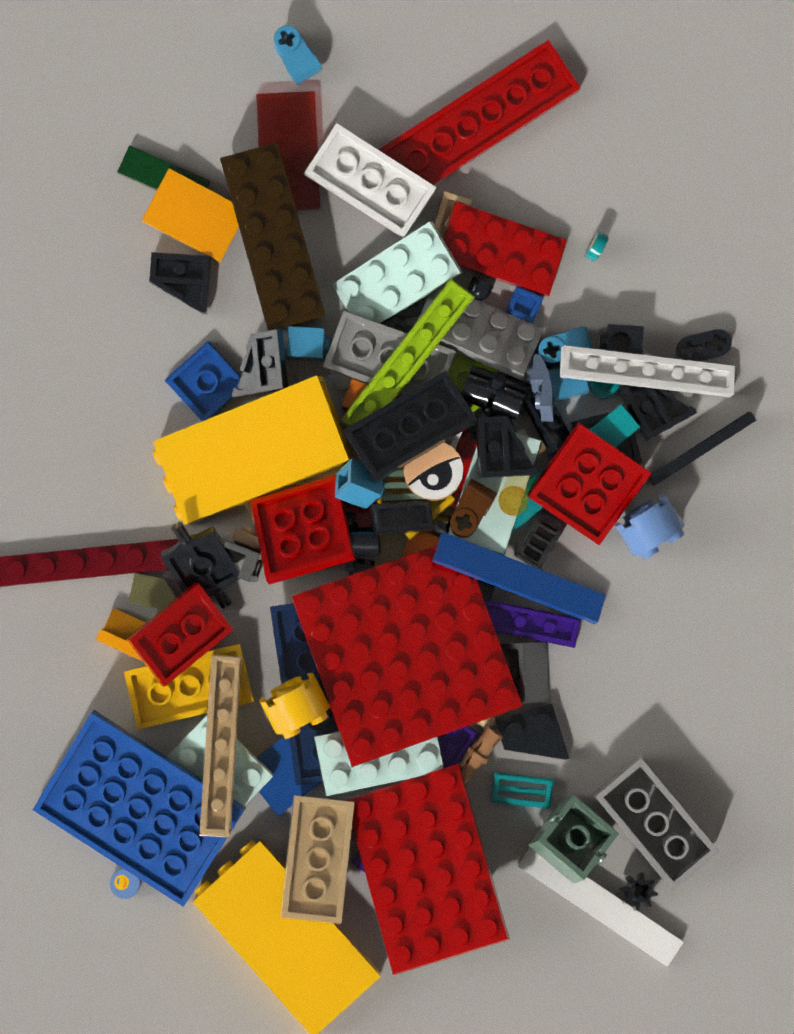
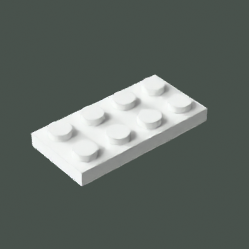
[304,123,437,238]

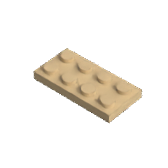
[280,795,354,924]

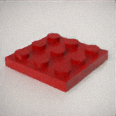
[526,422,652,545]
[250,475,356,585]

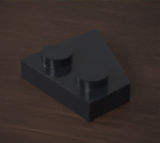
[618,385,697,441]
[476,416,538,478]
[495,703,569,760]

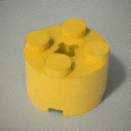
[259,673,330,739]

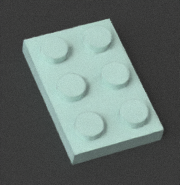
[168,716,274,806]

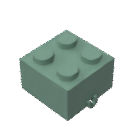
[528,794,619,883]

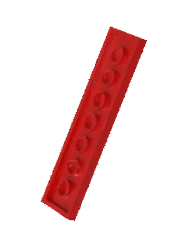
[378,39,581,185]

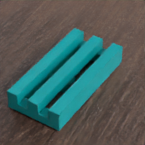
[490,772,554,809]

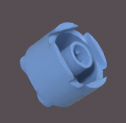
[615,494,685,559]

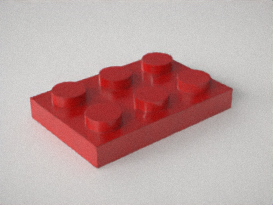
[126,583,233,687]

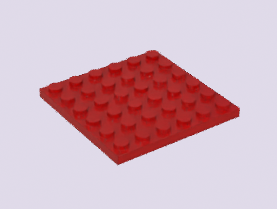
[291,545,522,767]

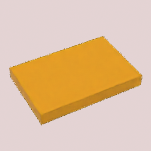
[141,168,239,263]

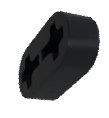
[675,329,732,362]

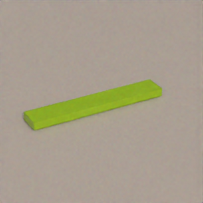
[340,278,475,427]

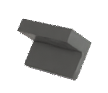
[224,541,263,582]
[500,642,549,703]

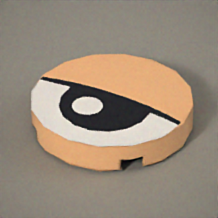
[403,442,463,501]

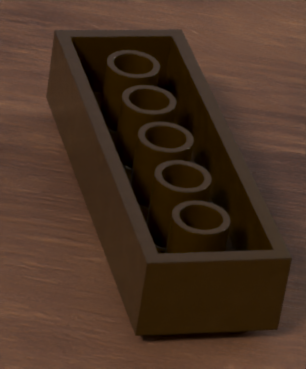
[220,142,326,331]

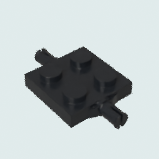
[161,522,241,609]

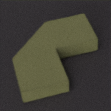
[129,573,177,614]

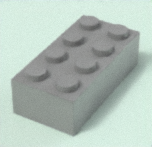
[592,757,719,890]

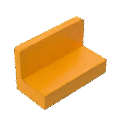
[96,608,146,661]

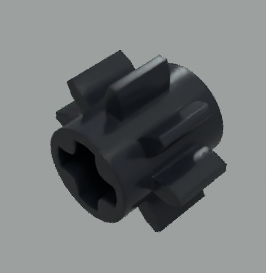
[619,872,658,911]

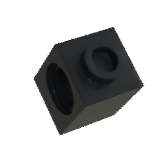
[599,324,644,355]

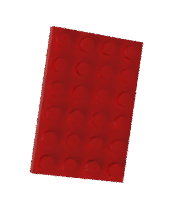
[345,764,510,975]

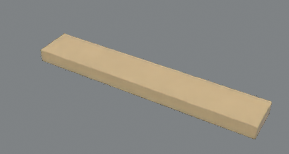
[199,655,242,838]

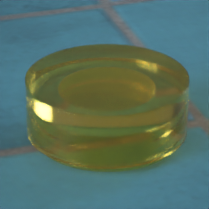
[498,486,528,516]

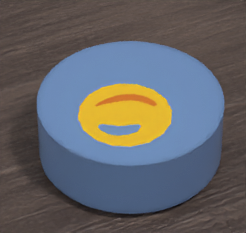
[110,868,141,899]

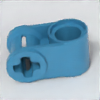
[274,25,323,85]
[535,326,593,367]

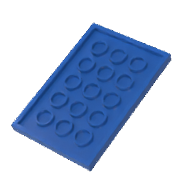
[32,710,247,907]

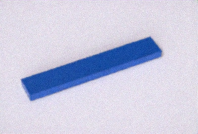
[432,532,606,624]

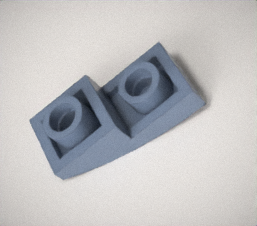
[526,354,554,422]

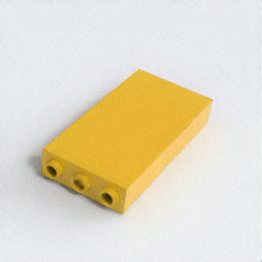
[153,375,353,525]
[193,839,381,1034]

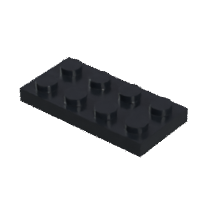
[343,370,478,483]

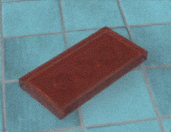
[256,91,321,210]

